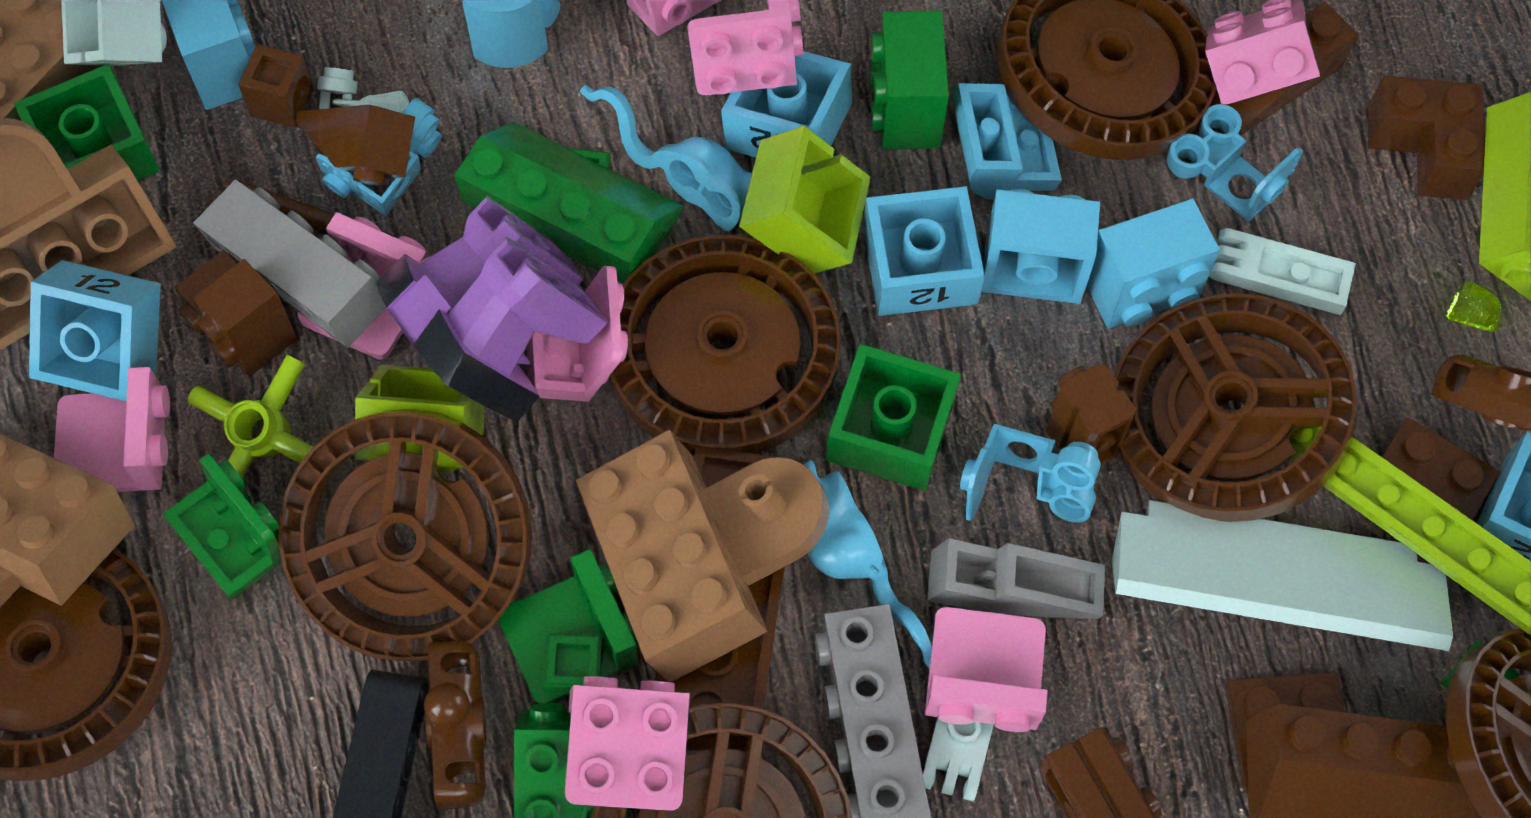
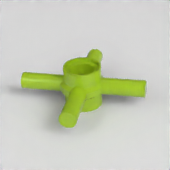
[188,355,313,479]

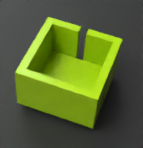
[739,126,871,273]
[355,364,484,473]

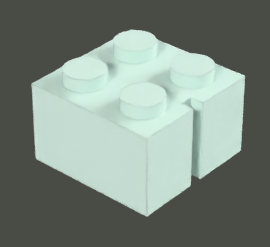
[61,0,167,66]

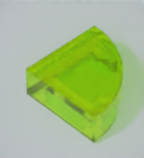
[1447,281,1502,333]

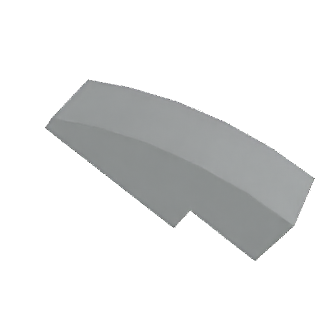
[927,538,1105,619]

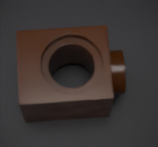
[238,44,315,129]

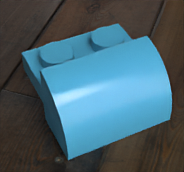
[462,0,560,68]
[952,83,1062,200]

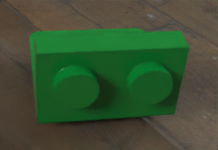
[163,453,282,601]
[498,549,639,704]
[514,703,628,818]

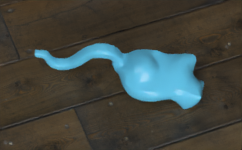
[580,85,752,232]
[804,460,932,668]

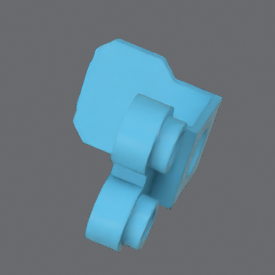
[316,98,442,216]
[1166,104,1303,222]
[960,424,1101,522]

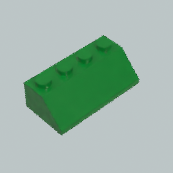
[454,122,684,284]

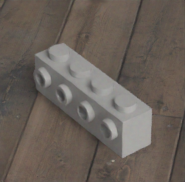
[193,179,386,348]
[814,604,931,818]

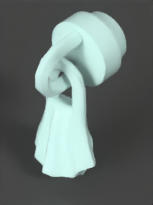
[317,67,409,113]

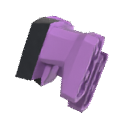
[376,196,608,422]

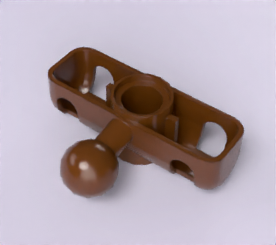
[1431,354,1531,430]
[424,641,487,810]

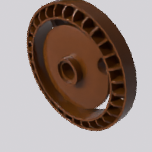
[997,0,1216,160]
[609,235,841,455]
[1114,293,1356,522]
[278,409,532,661]
[0,549,172,781]
[1446,629,1531,818]
[591,703,852,818]

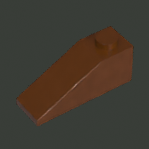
[1209,1,1358,136]
[296,104,415,186]

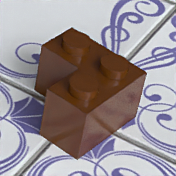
[1367,75,1485,200]
[174,249,298,377]

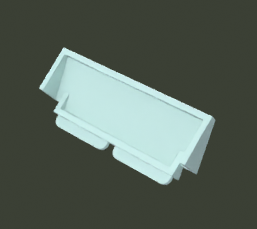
[1111,500,1453,651]

